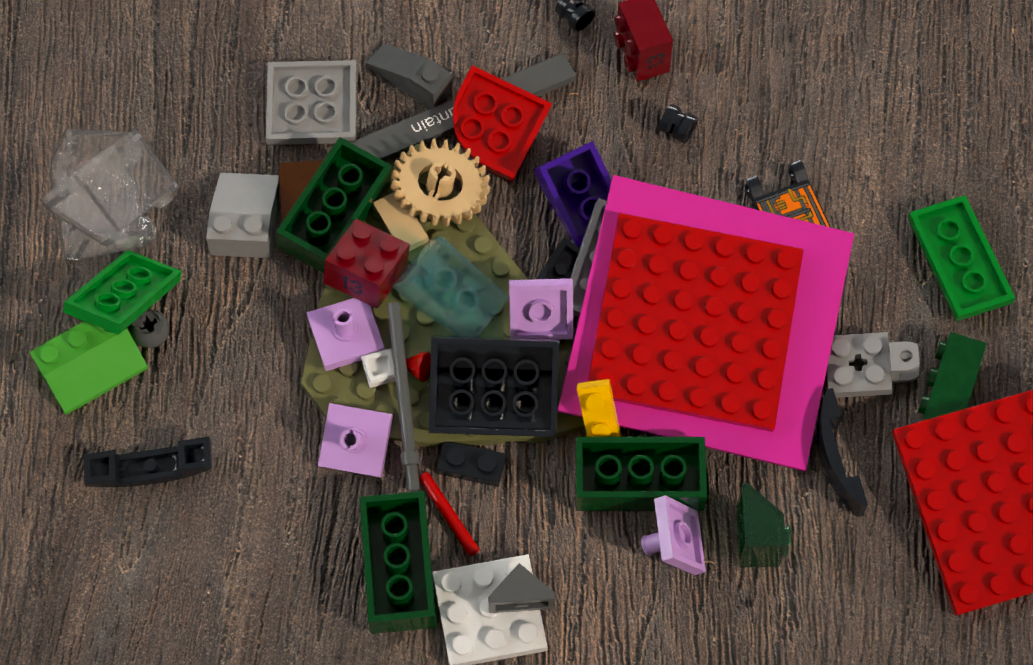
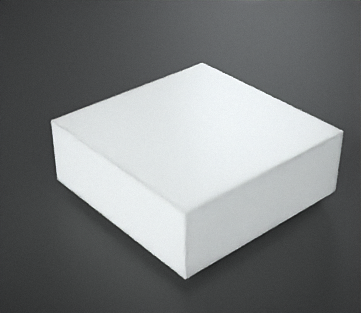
[361,348,395,388]

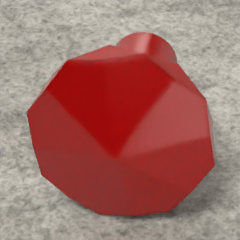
[406,352,431,383]

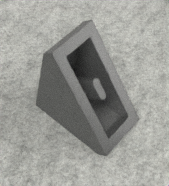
[488,563,555,613]

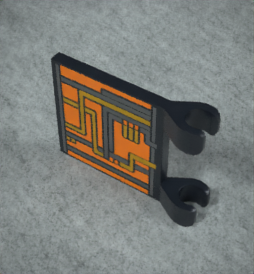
[744,160,831,227]

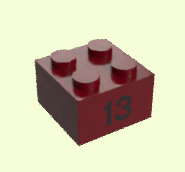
[613,0,673,82]
[323,219,410,309]

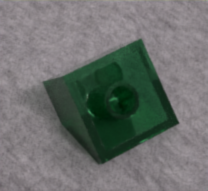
[736,484,791,568]

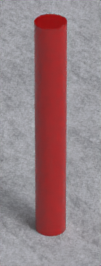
[419,472,480,557]

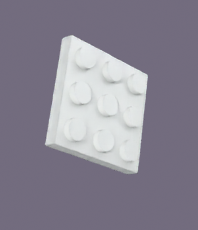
[433,554,548,665]

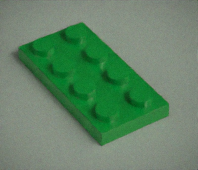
[908,195,1015,322]
[63,250,182,335]

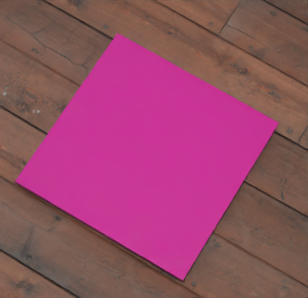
[557,175,855,472]

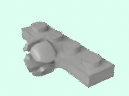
[570,198,607,317]

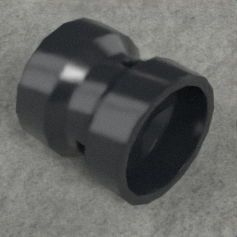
[555,0,596,32]
[658,103,699,144]

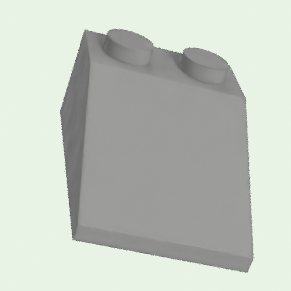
[206,172,280,258]

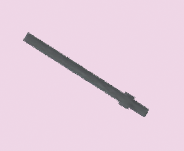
[387,302,420,492]

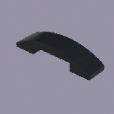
[817,388,868,517]
[83,436,212,487]

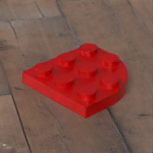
[452,65,552,183]

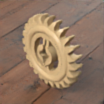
[390,139,490,226]

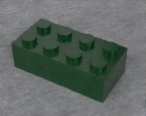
[276,137,392,273]
[575,437,707,511]
[359,491,437,634]

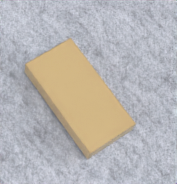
[373,192,429,251]

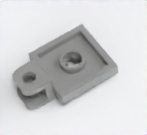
[827,332,920,398]

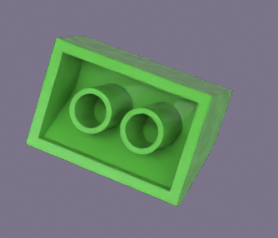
[29,321,148,415]

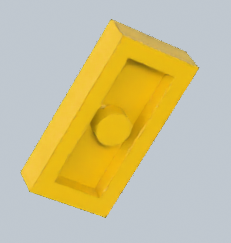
[577,379,621,437]

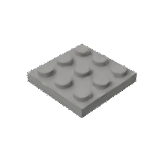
[266,60,357,145]

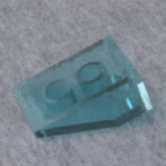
[392,235,509,336]

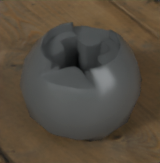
[130,309,170,349]

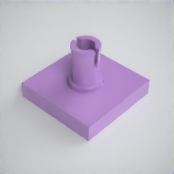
[509,278,573,340]
[306,298,385,372]
[318,403,393,477]
[641,495,706,575]

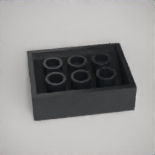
[429,335,559,437]

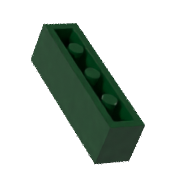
[914,331,987,423]

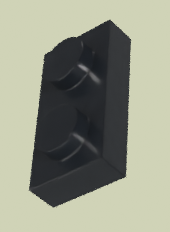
[536,237,580,279]
[437,442,506,487]

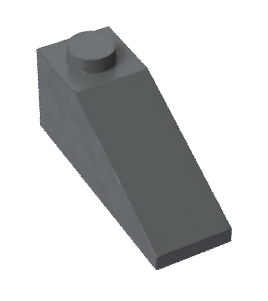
[366,43,453,109]

